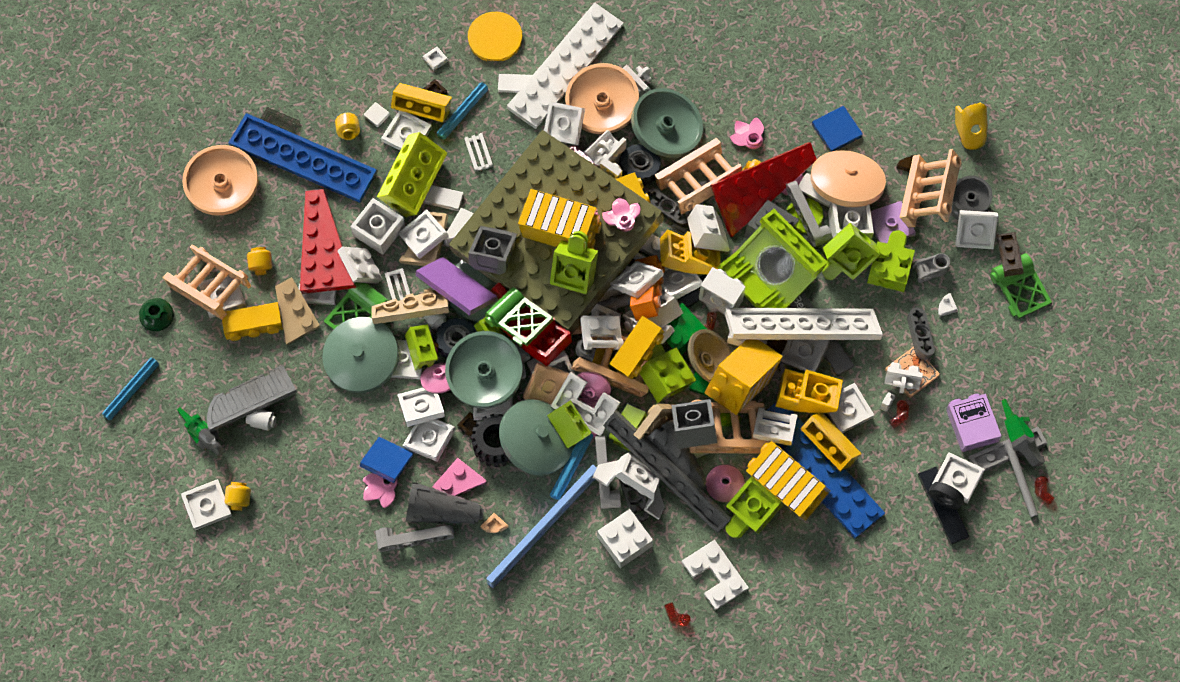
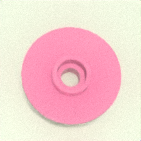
[420,363,451,393]
[577,371,611,400]
[706,465,745,502]

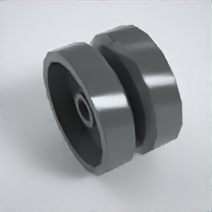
[951,176,993,220]

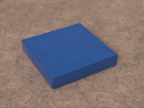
[812,105,863,152]
[360,437,413,483]

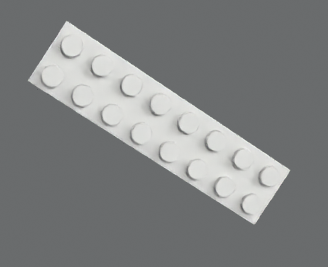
[507,3,623,129]
[725,308,883,340]

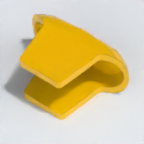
[955,102,988,150]

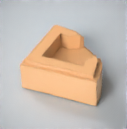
[480,513,508,533]

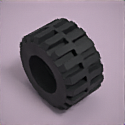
[471,414,512,467]

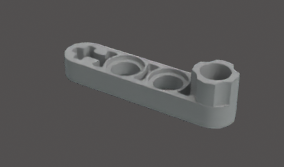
[786,181,833,247]
[595,435,621,509]
[375,525,454,552]

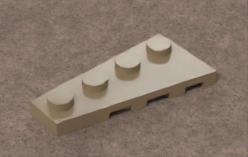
[372,288,449,324]

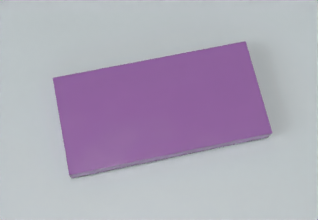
[415,257,497,316]

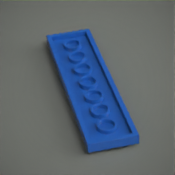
[228,113,377,203]
[763,403,885,538]

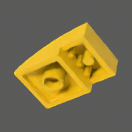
[660,229,721,274]
[775,368,843,413]

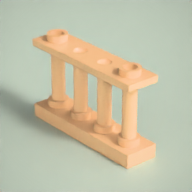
[655,138,742,214]
[900,149,962,228]
[163,245,251,320]
[571,335,649,397]
[689,400,769,454]

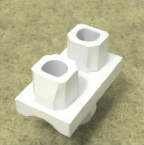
[623,65,652,98]
[584,130,617,166]
[884,362,923,393]

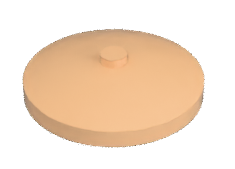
[565,63,639,134]
[182,145,258,216]
[810,151,886,207]

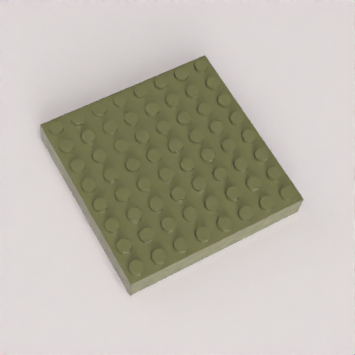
[449,130,664,336]

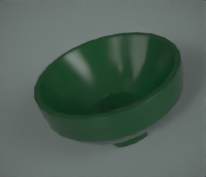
[139,298,174,331]

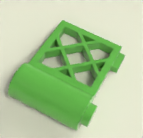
[990,253,1052,319]
[324,282,389,329]
[485,287,553,346]

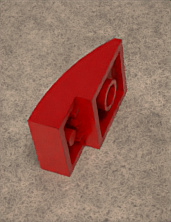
[501,306,572,367]

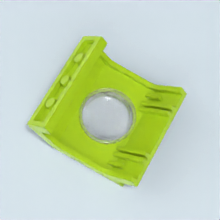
[718,209,828,308]

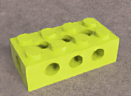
[377,132,448,217]

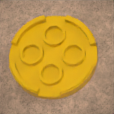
[468,12,522,61]

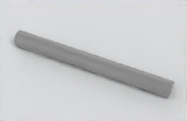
[1004,441,1038,517]

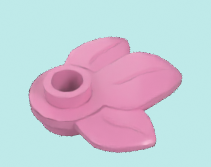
[730,117,764,149]
[602,199,641,232]
[363,473,398,509]

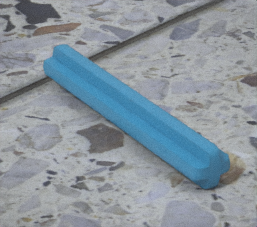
[437,82,488,140]
[102,357,159,420]
[550,434,593,500]

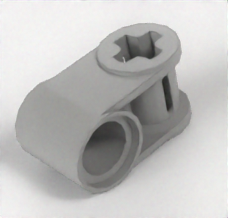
[912,253,950,283]

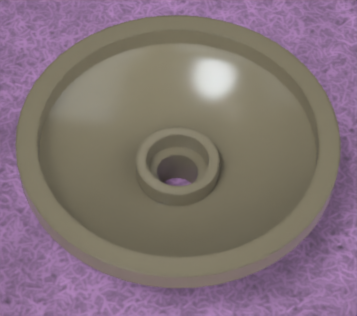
[688,329,732,382]

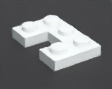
[551,372,621,436]
[682,540,749,611]

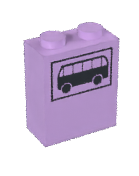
[946,394,1001,452]

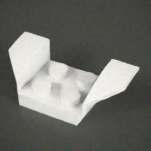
[593,452,664,520]

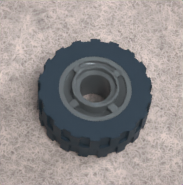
[619,144,661,186]
[436,318,477,360]

